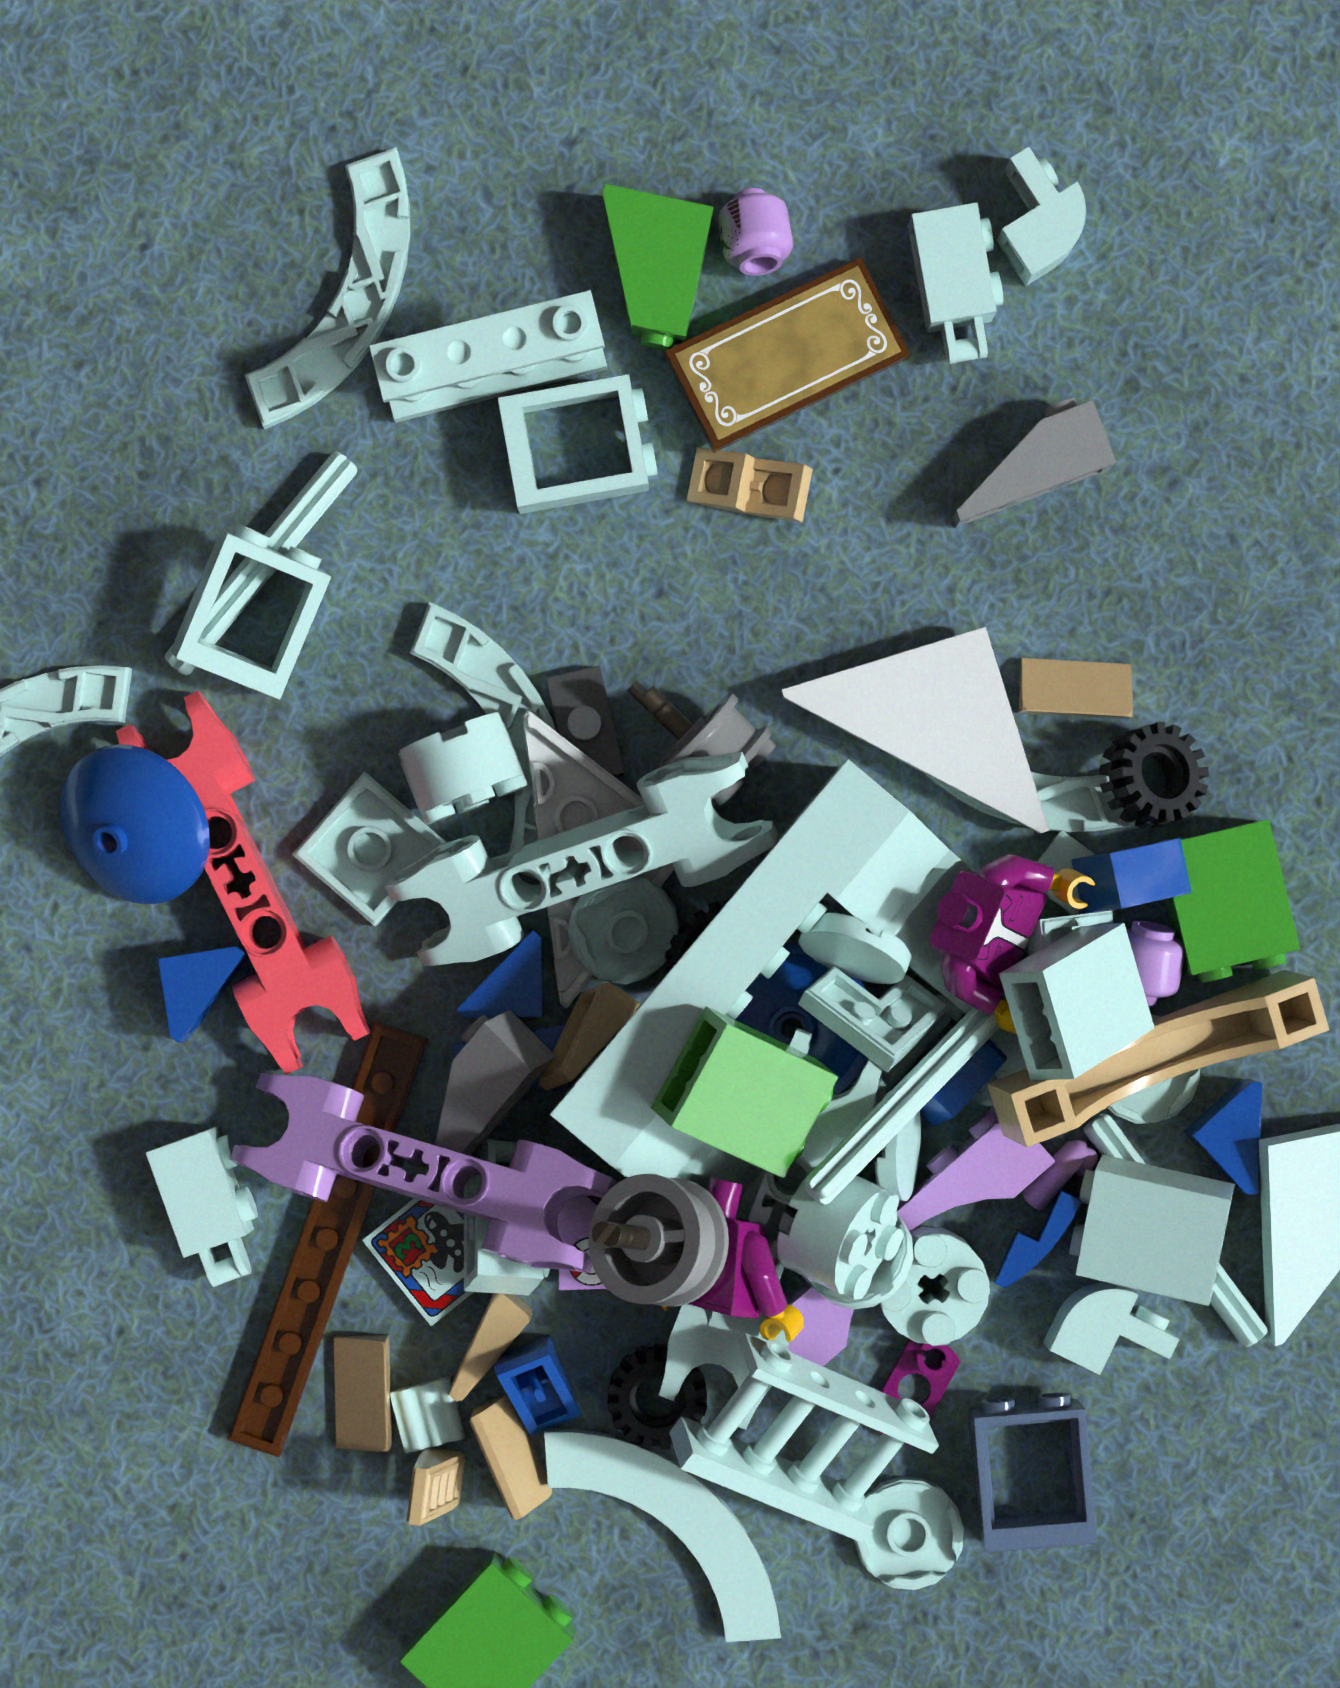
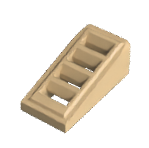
[538,982,640,1090]
[449,1293,533,1402]
[406,1447,465,1526]

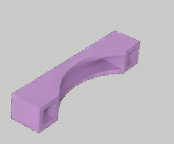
[765,1108,1055,1366]

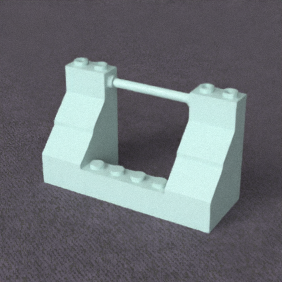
[550,759,1029,1241]

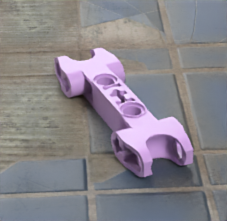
[229,1073,618,1273]

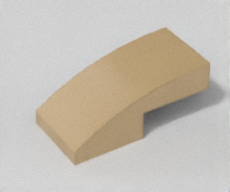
[686,447,813,523]

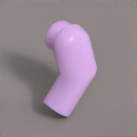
[1023,1140,1098,1210]

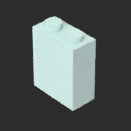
[999,923,1154,1080]
[1069,1155,1235,1306]

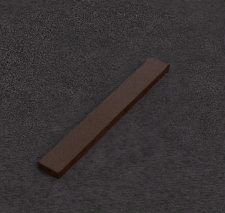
[227,1021,428,1457]

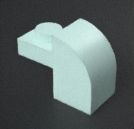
[996,147,1086,286]
[1043,1282,1180,1375]

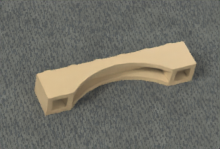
[987,970,1329,1147]

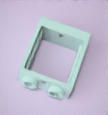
[498,374,658,514]
[171,525,331,700]

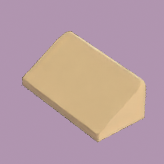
[1018,658,1133,719]
[333,1335,392,1452]
[469,1395,552,1521]

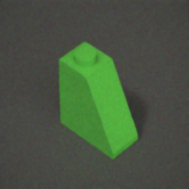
[603,183,713,351]

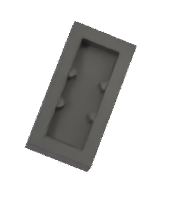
[546,665,625,776]

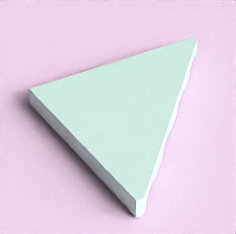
[1259,1124,1340,1346]

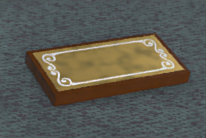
[664,257,910,453]

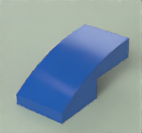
[994,1189,1082,1288]

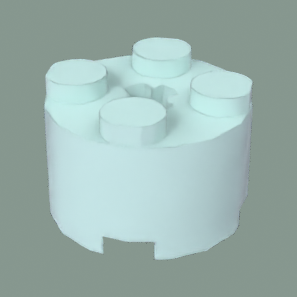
[398,712,528,825]
[777,1175,903,1300]
[879,1227,990,1346]

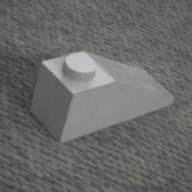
[952,398,1117,528]
[435,1010,556,1156]

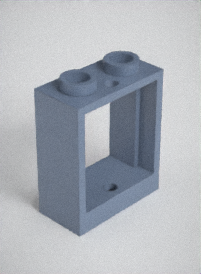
[968,1392,1097,1553]

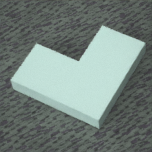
[798,966,950,1072]

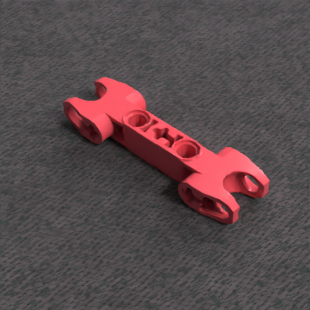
[115,690,371,1075]

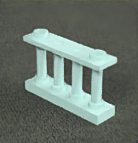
[369,290,608,423]
[669,1333,939,1542]

